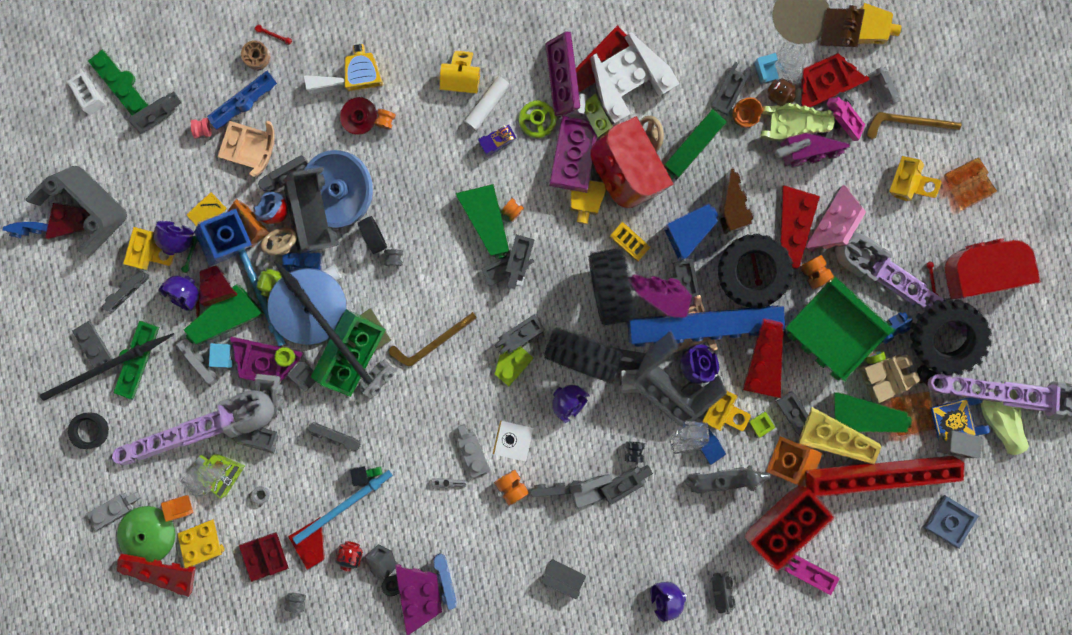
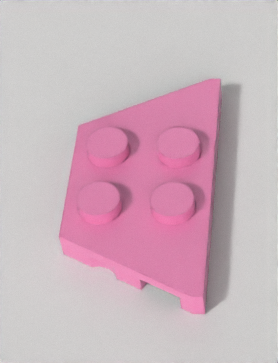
[806,185,866,251]

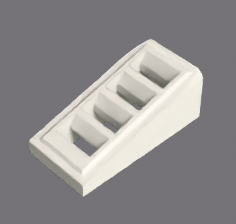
[67,71,105,115]
[304,75,345,94]

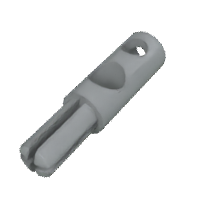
[776,139,811,158]
[432,478,467,487]

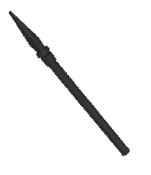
[274,261,373,386]
[40,333,174,401]

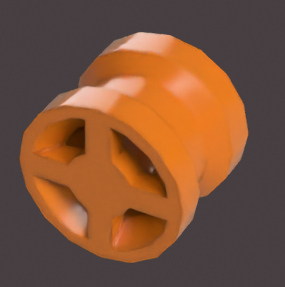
[375,109,396,130]
[500,198,524,222]

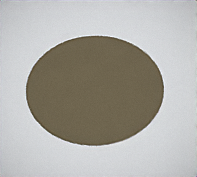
[772,0,830,44]

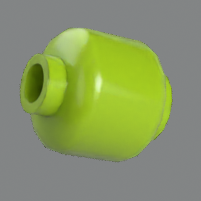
[256,268,282,297]

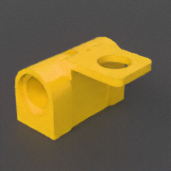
[439,51,480,94]
[889,156,941,201]
[123,227,175,270]
[702,390,751,431]

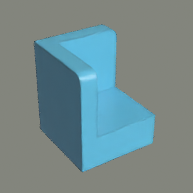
[754,53,779,84]
[209,343,233,368]

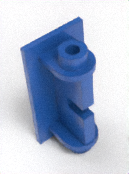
[880,312,913,344]

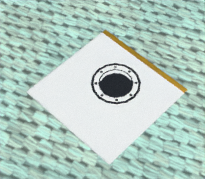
[493,420,533,462]

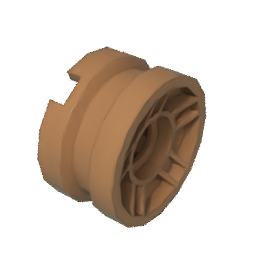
[241,40,271,70]

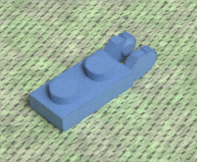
[434,553,457,610]

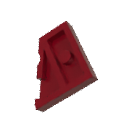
[45,203,90,240]
[200,265,237,307]

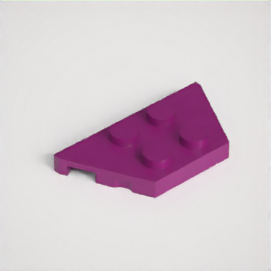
[230,336,304,383]
[395,564,442,635]

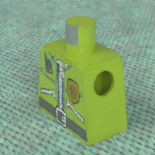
[194,454,245,499]

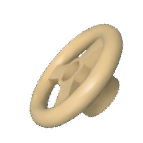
[639,116,664,152]
[261,227,297,256]

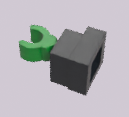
[349,466,383,487]

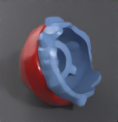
[254,192,288,224]

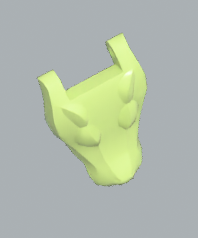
[760,103,835,141]
[976,381,1029,455]

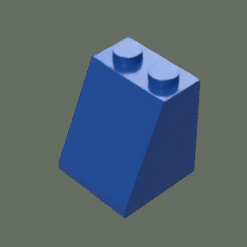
[663,204,718,261]
[194,209,252,266]

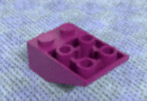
[780,133,850,168]
[629,274,692,318]

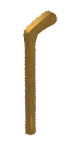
[866,112,962,139]
[389,312,477,367]

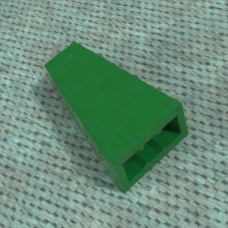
[664,109,727,180]
[456,184,510,259]
[184,284,265,345]
[834,392,912,433]

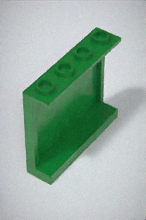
[785,277,895,382]

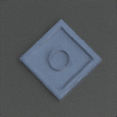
[924,495,979,549]

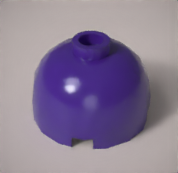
[153,221,194,255]
[158,275,199,311]
[680,344,719,384]
[552,384,590,423]
[650,581,686,622]

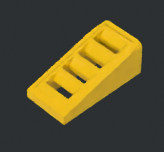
[609,222,650,261]

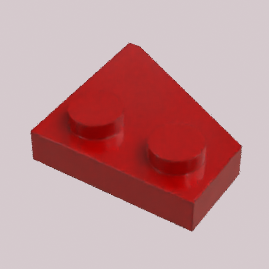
[288,517,325,570]

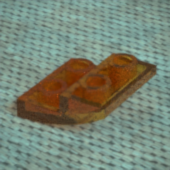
[944,157,997,211]
[890,391,935,436]

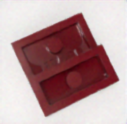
[239,532,289,582]

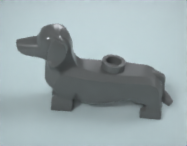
[685,465,770,494]

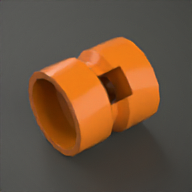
[799,254,834,290]
[494,469,529,506]

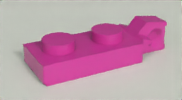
[827,97,865,141]

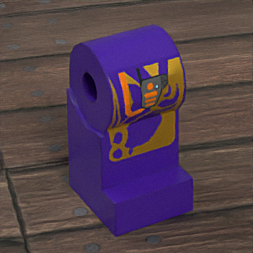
[478,125,517,157]

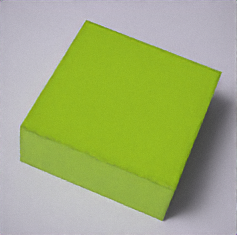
[749,411,775,438]

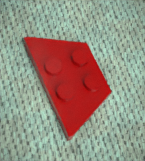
[801,53,870,108]

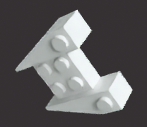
[590,32,679,124]

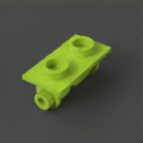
[584,94,613,137]

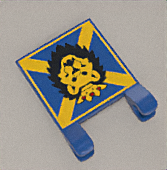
[930,397,990,442]

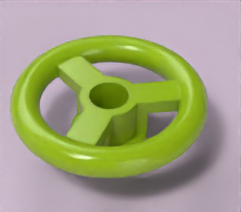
[519,100,556,138]

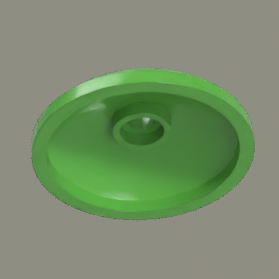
[117,506,175,562]

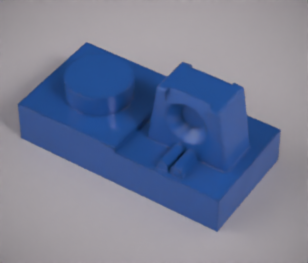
[282,253,321,272]

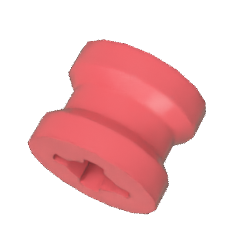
[191,118,211,139]

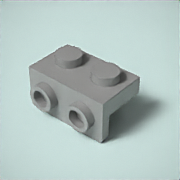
[255,374,284,418]

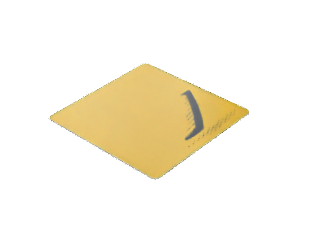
[187,192,227,226]

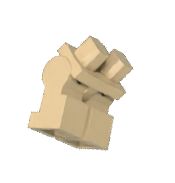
[859,354,920,403]

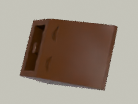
[718,168,754,235]

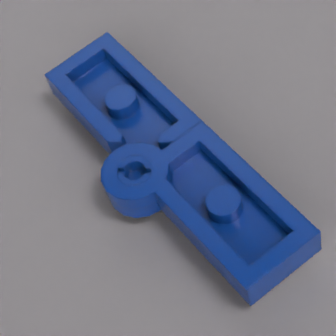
[207,70,277,130]

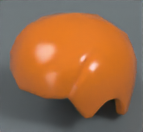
[732,97,763,128]

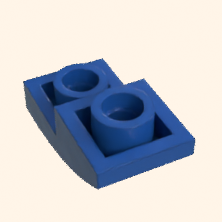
[2,222,48,238]

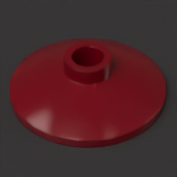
[340,97,377,135]

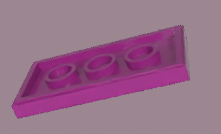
[545,31,580,117]
[549,116,597,193]

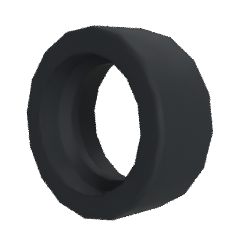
[357,216,387,254]
[67,412,109,449]

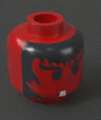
[335,541,363,571]

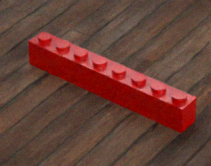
[806,455,965,496]

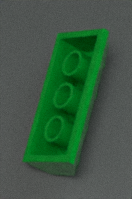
[311,309,386,397]

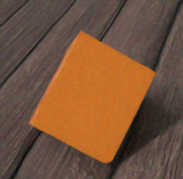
[161,495,194,522]

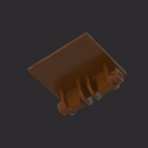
[820,5,865,47]

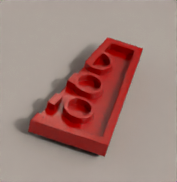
[576,25,629,92]
[780,185,820,269]
[743,318,783,398]
[117,553,196,597]

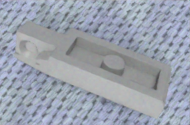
[176,338,218,385]
[457,424,490,478]
[86,491,141,530]

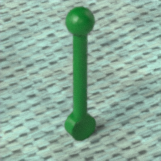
[181,235,198,273]

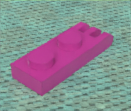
[784,555,840,595]

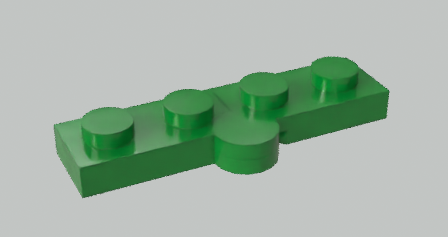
[88,49,149,116]
[113,321,160,399]

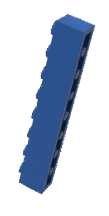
[627,305,785,347]

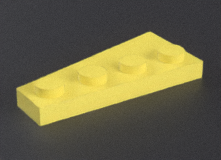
[799,407,881,464]

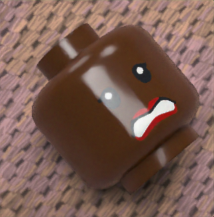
[767,78,797,106]

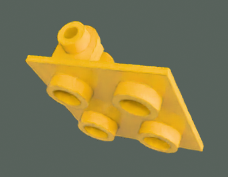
[178,519,225,568]

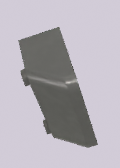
[25,166,127,256]
[283,167,340,254]
[634,331,727,426]

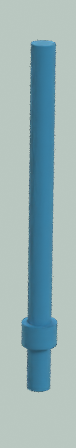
[238,249,286,347]
[293,470,393,544]

